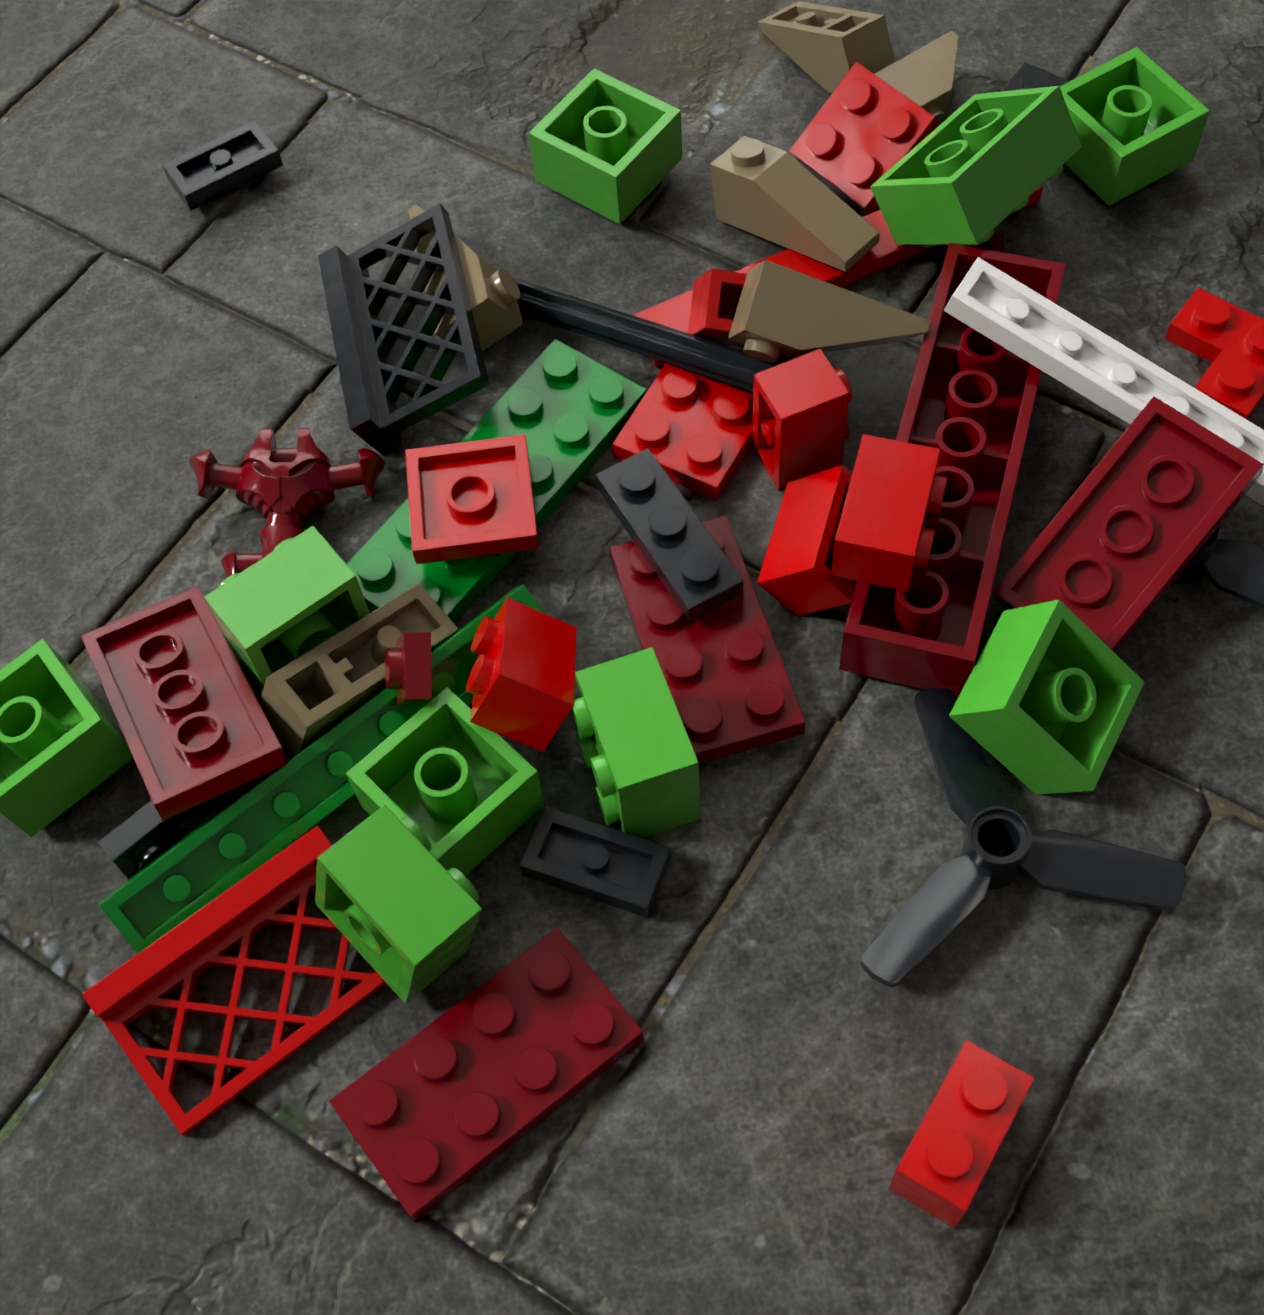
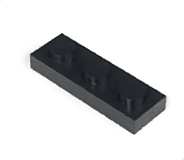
[596,448,744,622]

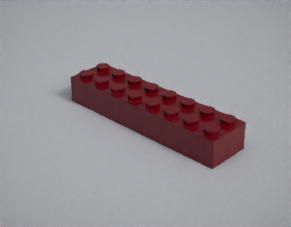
[839,243,1066,697]

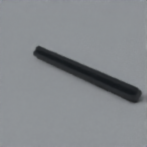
[513,278,782,391]

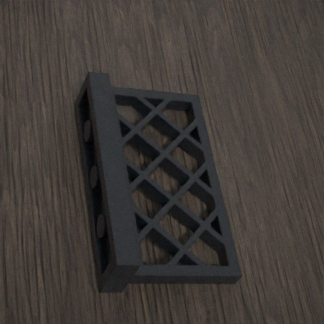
[318,203,490,456]

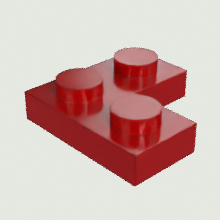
[1165,288,1264,420]

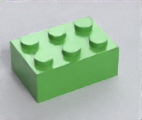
[870,86,1082,248]

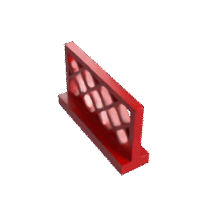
[82,825,387,1137]

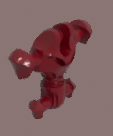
[189,428,385,578]

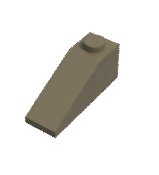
[758,1,895,93]
[709,136,880,272]
[408,205,523,351]
[728,260,930,363]
[260,583,459,755]

